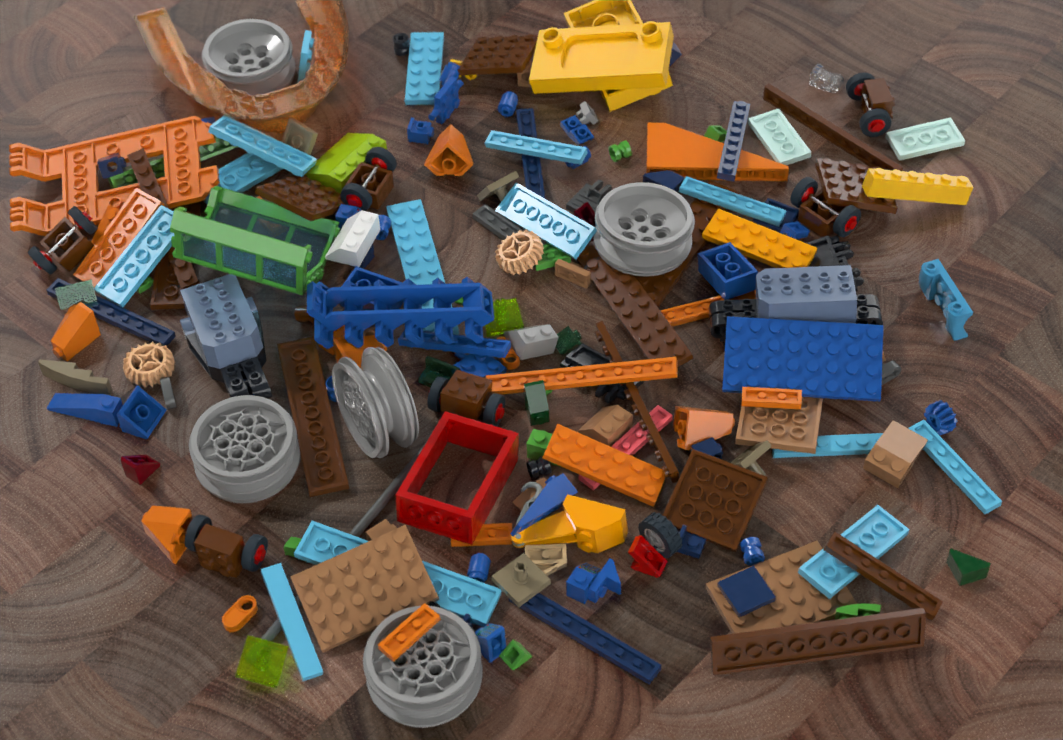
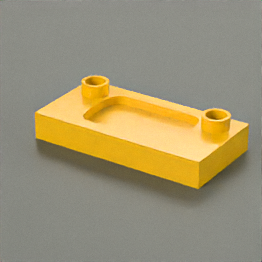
[564,0,673,112]
[529,21,674,94]

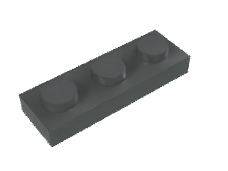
[472,204,523,240]

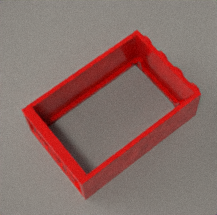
[396,412,519,545]

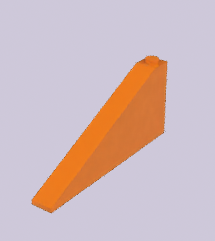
[647,123,789,181]

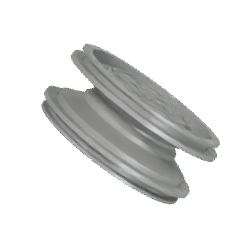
[202,19,296,105]
[593,182,695,276]
[332,347,419,458]
[189,395,301,503]
[363,606,483,727]

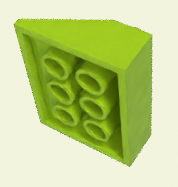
[305,133,387,194]

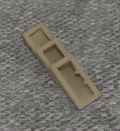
[38,359,112,395]

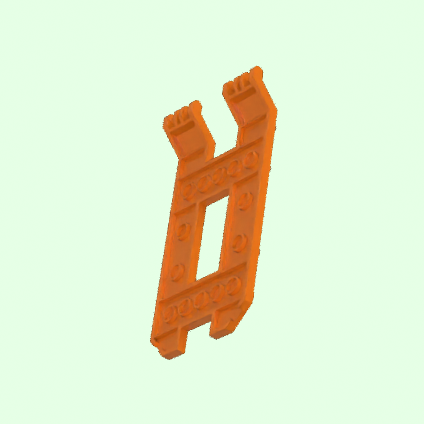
[9,116,220,236]

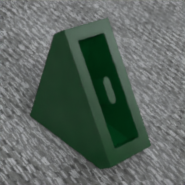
[946,548,991,586]

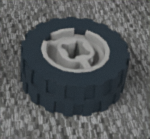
[638,512,683,559]

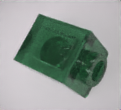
[556,326,583,355]

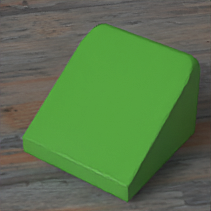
[704,126,727,142]
[284,537,302,556]
[499,640,532,671]

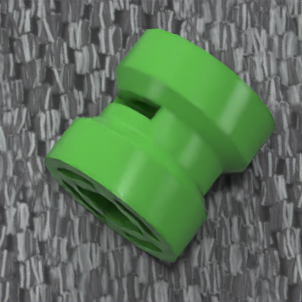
[609,140,632,162]

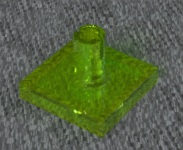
[485,298,524,337]
[235,635,289,688]

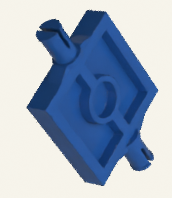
[428,76,464,124]
[452,352,507,378]

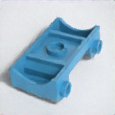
[919,259,973,341]

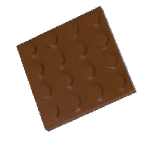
[458,34,538,75]
[815,158,898,214]
[255,175,344,221]
[663,449,768,552]

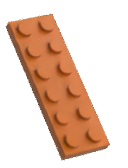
[73,188,164,288]
[543,423,665,507]

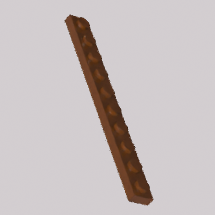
[763,84,903,171]
[127,148,200,289]
[594,321,679,484]

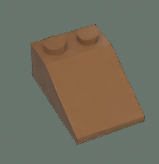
[863,420,928,488]

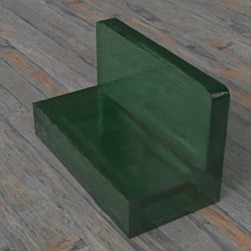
[55,279,97,310]
[419,356,461,387]

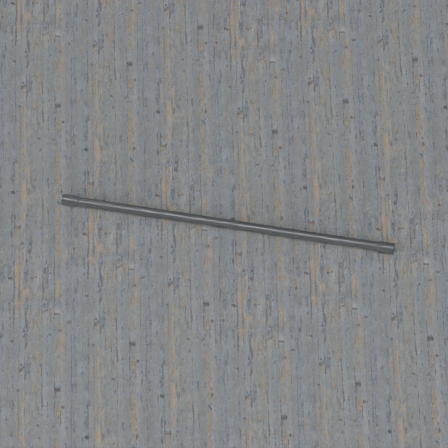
[243,440,428,666]

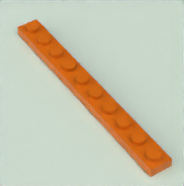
[486,357,678,395]

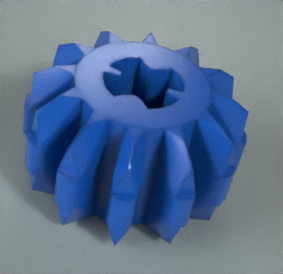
[924,400,958,435]

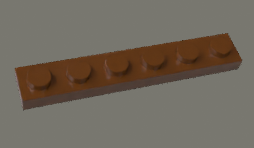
[823,532,943,621]

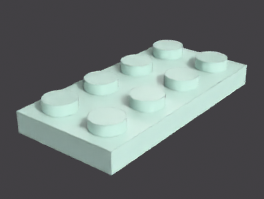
[748,108,812,165]
[886,117,965,161]

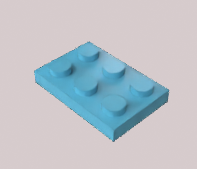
[297,30,314,91]

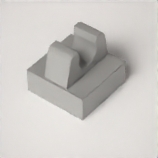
[576,101,599,125]

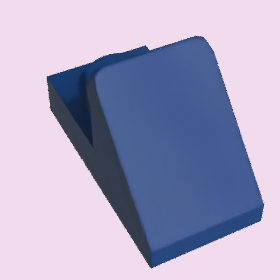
[588,558,621,603]

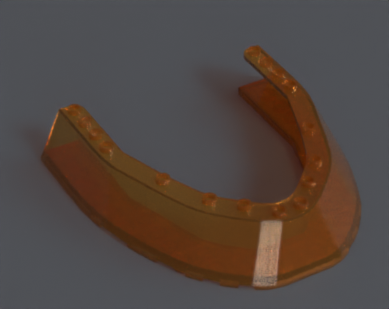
[133,0,349,134]

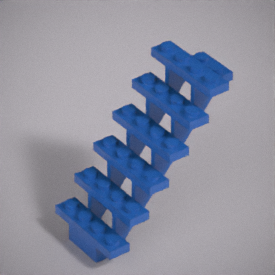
[307,277,494,349]

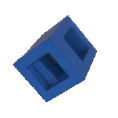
[407,118,434,144]

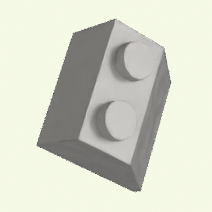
[504,324,558,360]

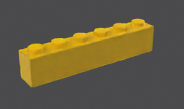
[862,168,973,205]

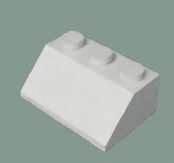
[325,210,381,267]

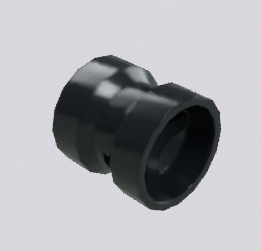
[392,33,410,56]
[526,456,552,480]

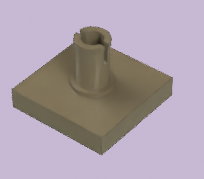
[282,118,318,155]
[477,171,519,202]
[731,440,772,476]
[492,553,551,607]

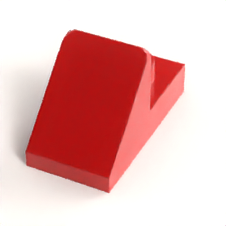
[628,535,667,578]

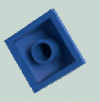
[117,385,167,439]

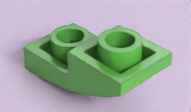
[834,604,881,620]

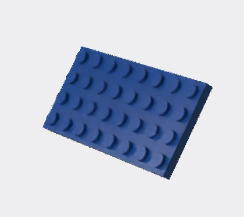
[722,316,883,402]

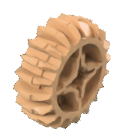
[495,229,544,275]
[123,341,175,388]

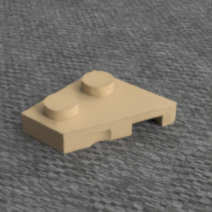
[525,544,567,576]

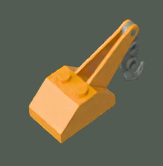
[511,482,628,553]

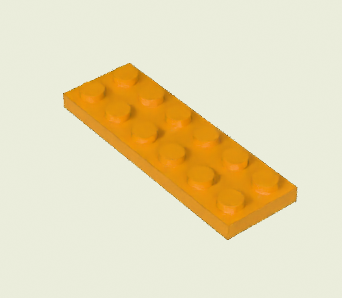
[702,209,817,268]

